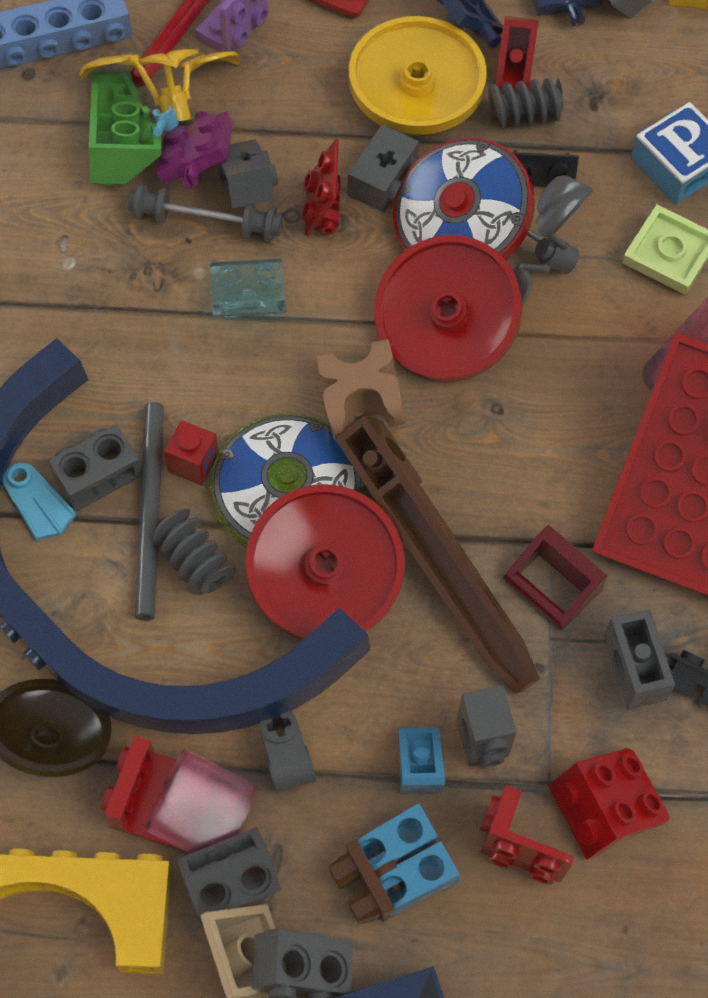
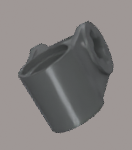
[260,710,316,793]

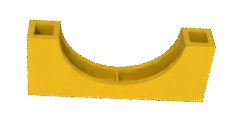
[0,849,172,975]

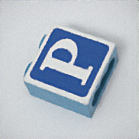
[631,102,708,205]

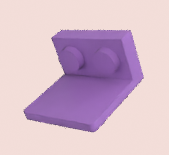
[195,0,269,52]

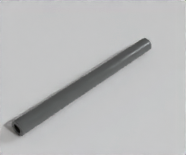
[135,402,164,621]

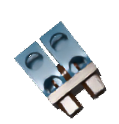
[329,803,460,925]

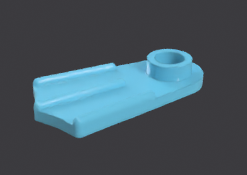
[3,463,76,541]

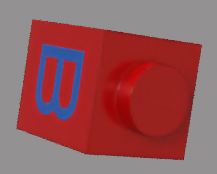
[164,420,219,486]

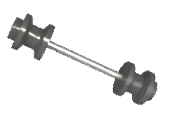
[128,184,283,242]

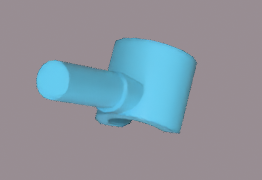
[152,106,179,137]

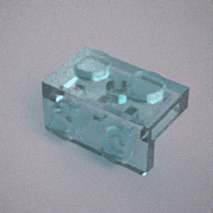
[210,259,286,319]

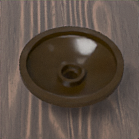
[0,679,112,777]

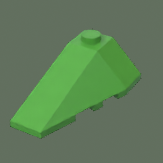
[89,71,161,186]

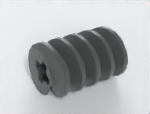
[489,78,563,128]
[153,509,236,595]

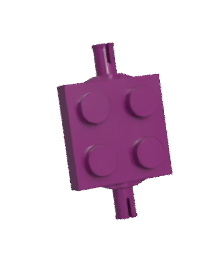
[157,111,233,188]

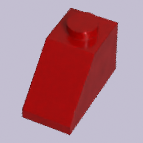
[495,16,539,90]

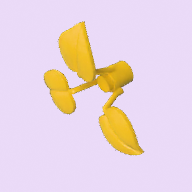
[79,49,239,122]

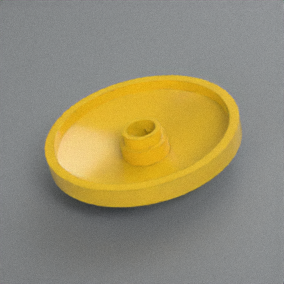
[349,16,487,135]

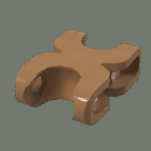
[317,339,406,439]

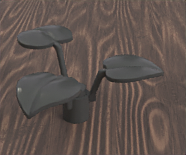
[512,175,593,304]

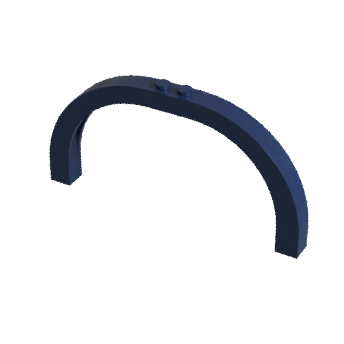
[0,338,371,734]

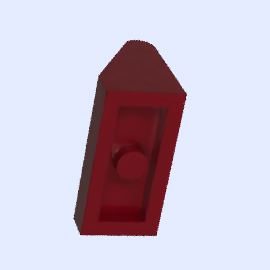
[503,525,608,630]

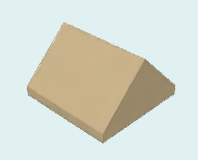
[200,904,286,998]

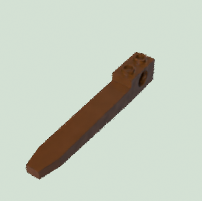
[335,415,540,693]

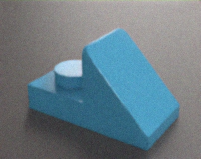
[398,728,445,794]

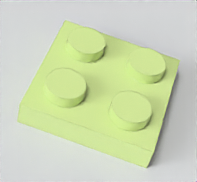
[622,204,708,295]

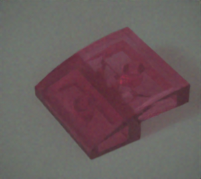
[145,748,257,853]

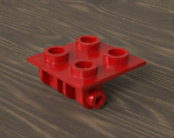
[302,139,341,236]

